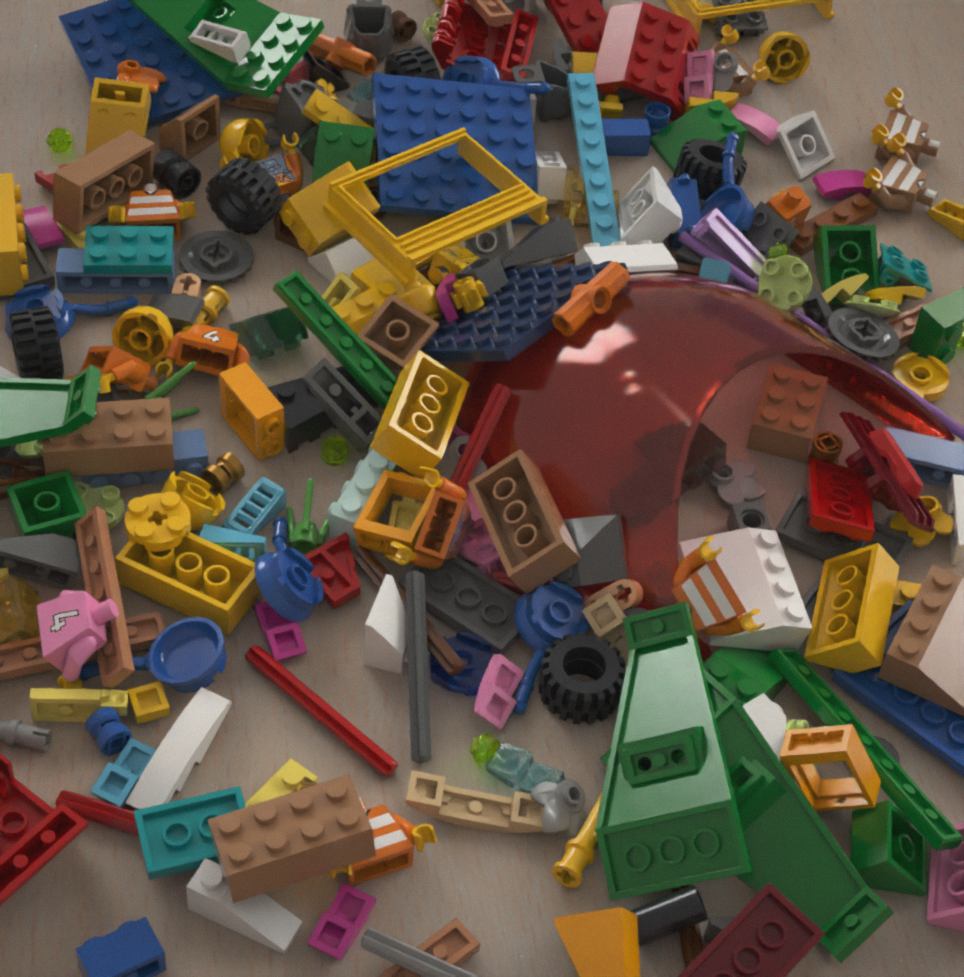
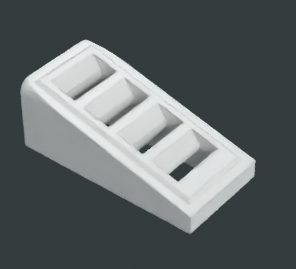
[189,20,251,63]

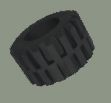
[384,46,441,80]
[673,139,747,200]
[206,158,283,235]
[8,306,64,379]
[538,633,626,724]

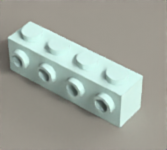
[327,442,406,547]

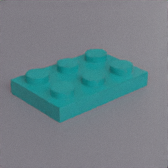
[83,225,174,274]
[134,786,246,880]

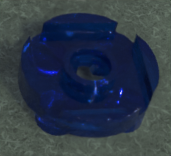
[429,632,493,696]

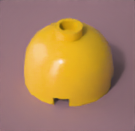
[758,31,811,84]
[218,118,269,162]
[111,306,174,366]
[161,471,226,531]

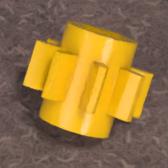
[449,276,488,313]

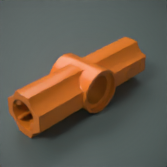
[307,33,377,77]
[551,261,630,336]

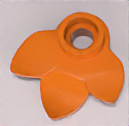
[117,60,167,93]

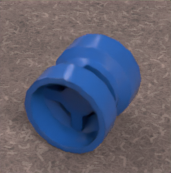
[644,102,671,137]
[85,707,132,756]

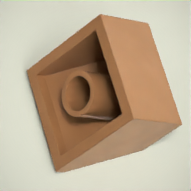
[159,94,221,161]
[357,294,439,370]

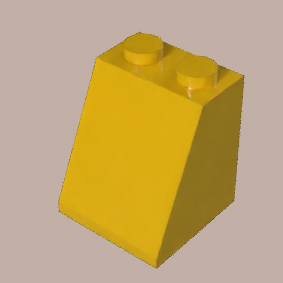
[279,161,381,257]

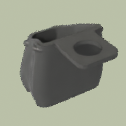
[344,0,393,60]
[512,60,572,123]
[264,79,329,147]

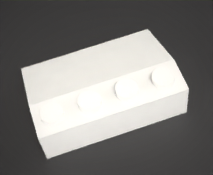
[677,527,812,651]

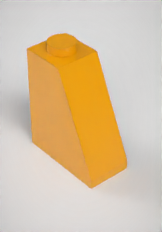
[554,907,640,977]

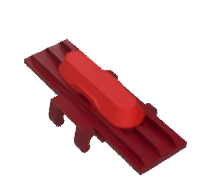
[839,411,935,533]

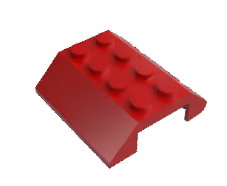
[431,0,539,82]
[593,1,699,121]
[0,753,88,906]

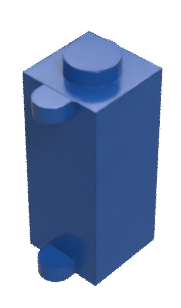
[601,119,651,156]
[667,174,702,249]

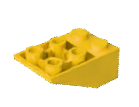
[85,77,151,154]

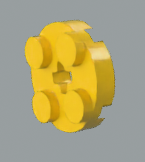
[891,353,950,402]
[124,491,191,552]

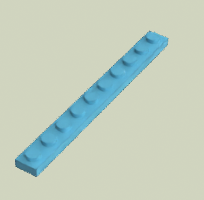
[567,73,621,247]

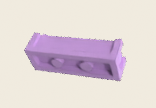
[690,208,767,292]

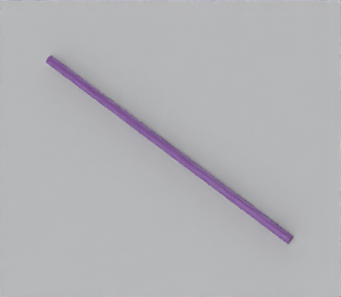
[678,231,964,441]

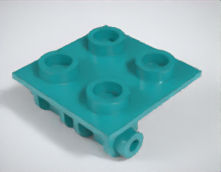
[878,243,932,293]

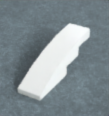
[126,687,232,810]

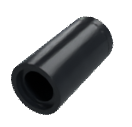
[630,884,709,947]

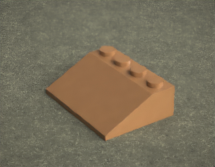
[878,564,964,716]

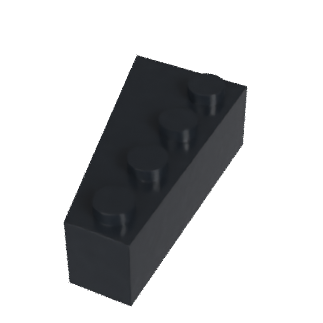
[267,356,382,454]

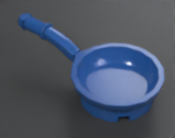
[442,55,551,95]
[700,132,755,232]
[5,284,138,339]
[254,517,324,623]
[513,582,590,714]
[79,617,227,693]

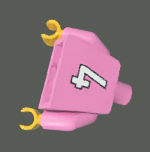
[37,590,119,689]

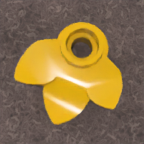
[890,496,954,547]

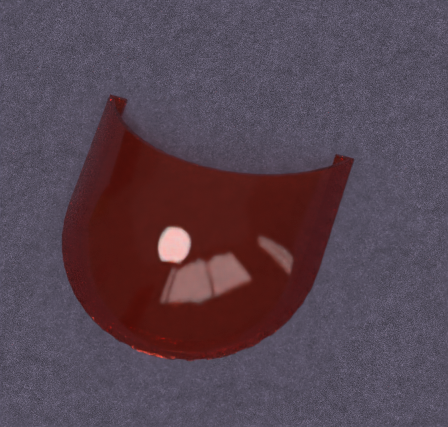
[456,273,956,663]

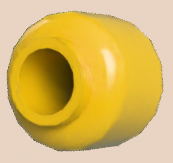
[400,280,442,320]

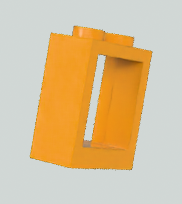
[219,362,285,461]
[353,470,435,556]
[779,724,881,812]

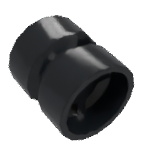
[153,148,201,199]

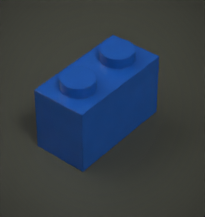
[76,916,167,977]

